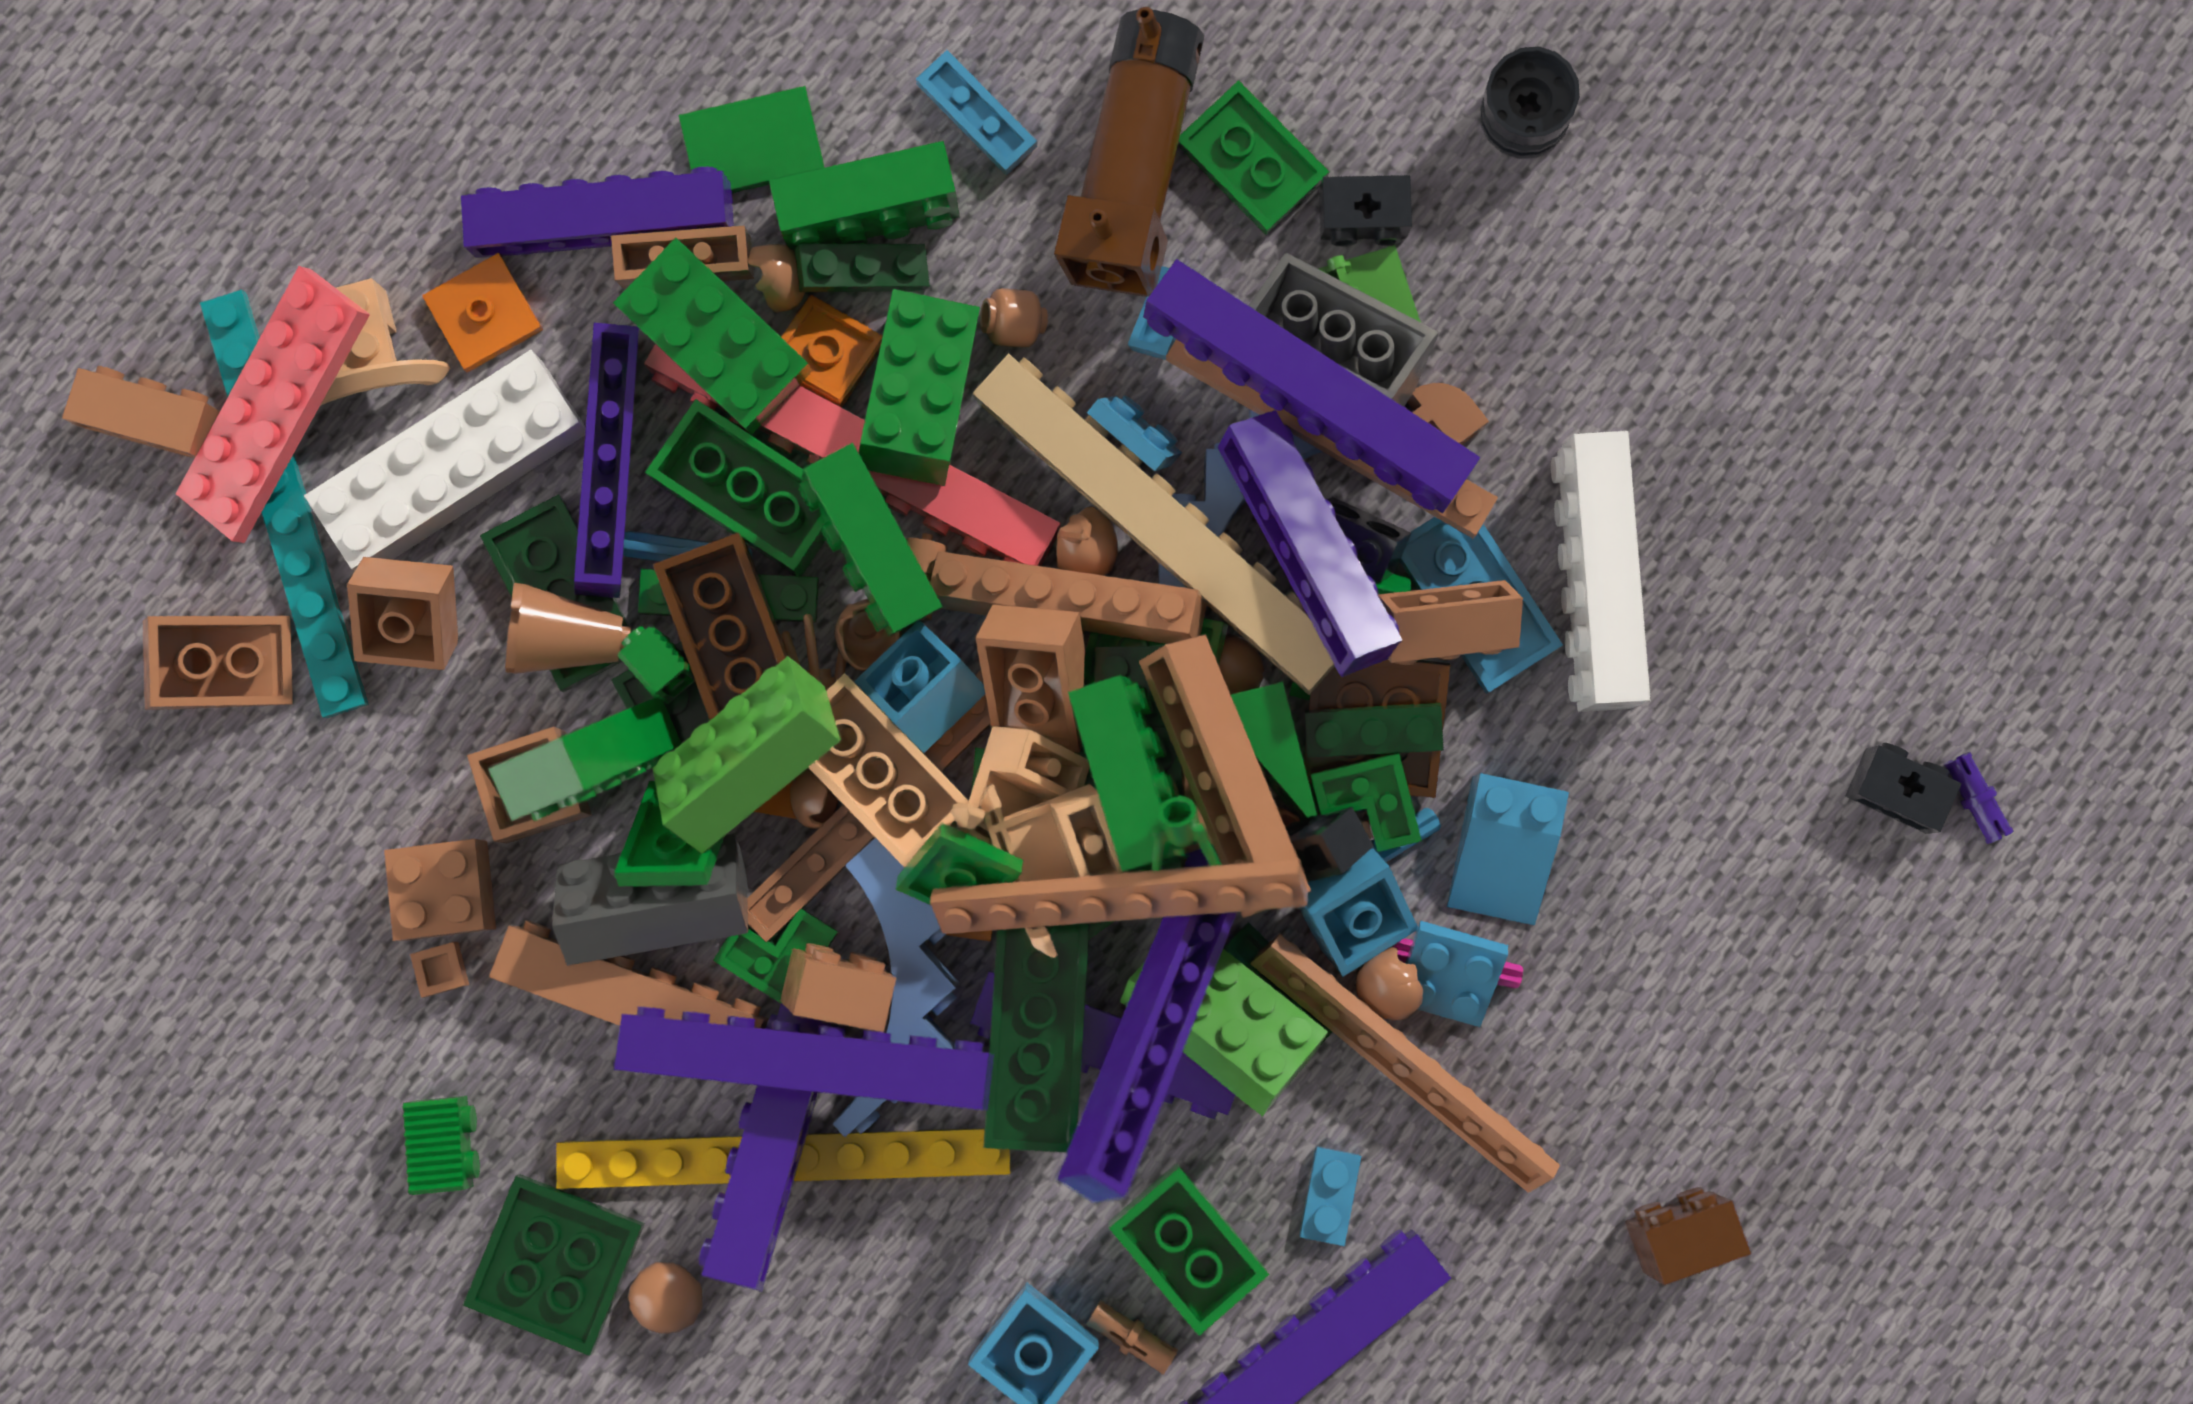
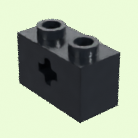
[1319,175,1412,247]
[1845,743,1962,834]

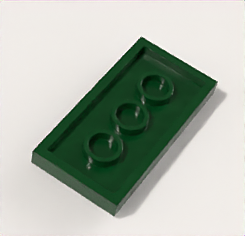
[480,494,632,693]

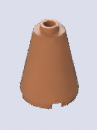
[505,583,631,674]

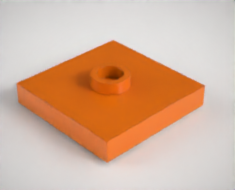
[422,253,543,373]
[781,295,883,408]

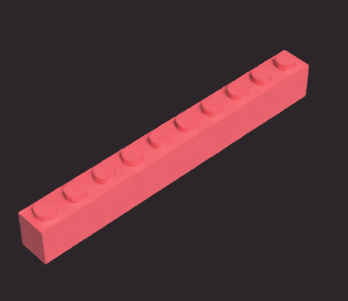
[644,344,1061,566]

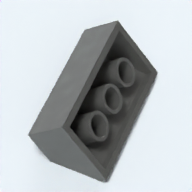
[1248,253,1438,407]

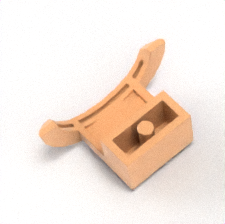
[320,278,450,406]
[951,727,1090,846]
[980,784,1128,957]

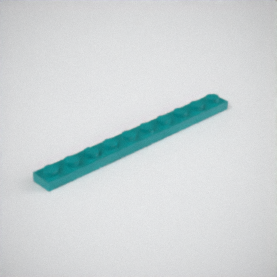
[200,289,369,718]

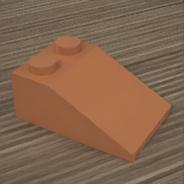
[975,605,1085,753]
[142,616,293,710]

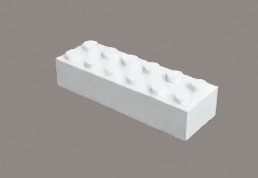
[304,350,586,571]
[1551,431,1650,712]

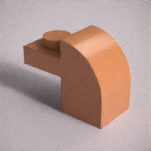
[1406,383,1489,445]

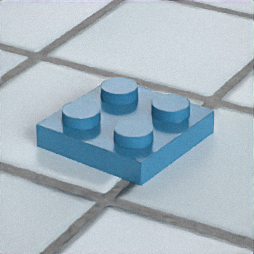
[1087,395,1182,471]
[1405,921,1508,1027]

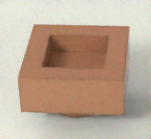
[410,942,469,998]

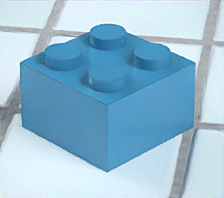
[854,620,985,753]
[1299,848,1418,977]
[968,1282,1099,1404]

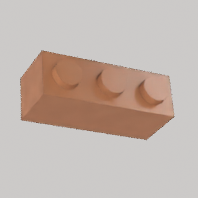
[611,226,754,289]
[62,366,220,459]
[1378,580,1523,665]

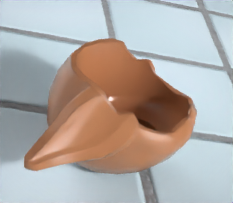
[1057,506,1118,576]

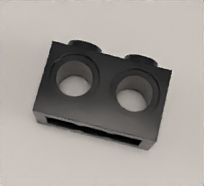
[1327,497,1411,583]
[1285,807,1374,882]

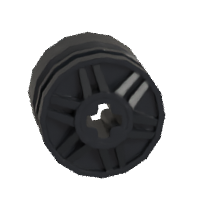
[1480,46,1580,159]

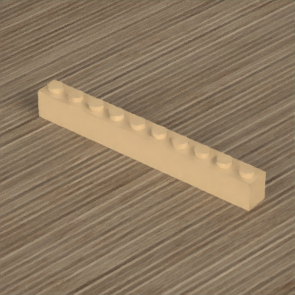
[972,353,1335,695]

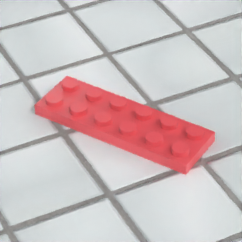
[176,266,370,543]

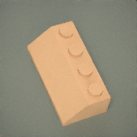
[808,673,969,868]

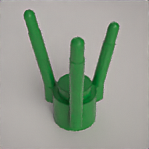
[1151,796,1221,871]

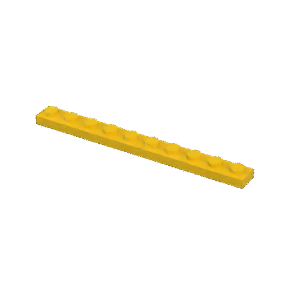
[556,1128,1011,1189]

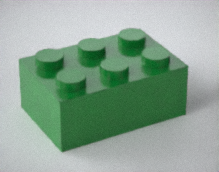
[1108,1163,1269,1336]

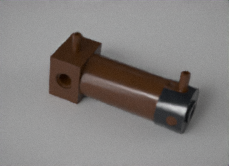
[1054,7,1204,297]

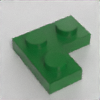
[1311,753,1422,852]
[713,909,839,1004]

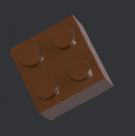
[1625,1187,1752,1285]

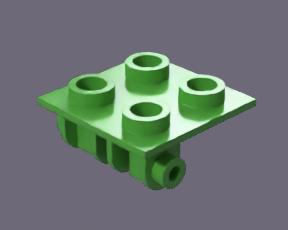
[1318,245,1420,322]

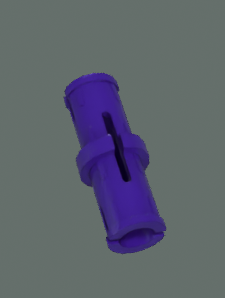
[1943,752,2014,844]

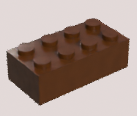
[653,533,788,720]

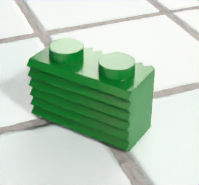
[617,626,695,704]
[402,1096,480,1195]

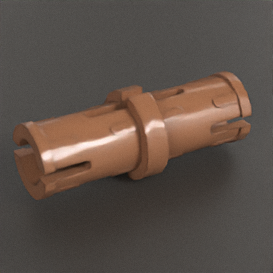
[1085,1300,1178,1375]

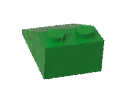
[1231,682,1317,820]

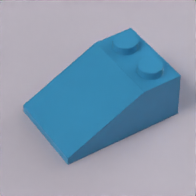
[1447,773,1569,925]

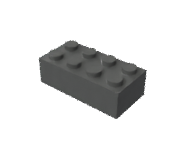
[552,833,748,966]

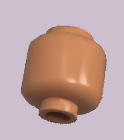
[980,288,1048,348]

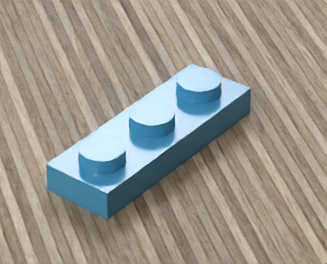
[916,50,1037,176]

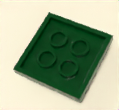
[463,1174,645,1356]

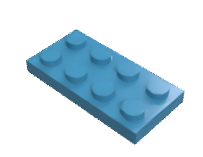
[1400,517,1563,694]

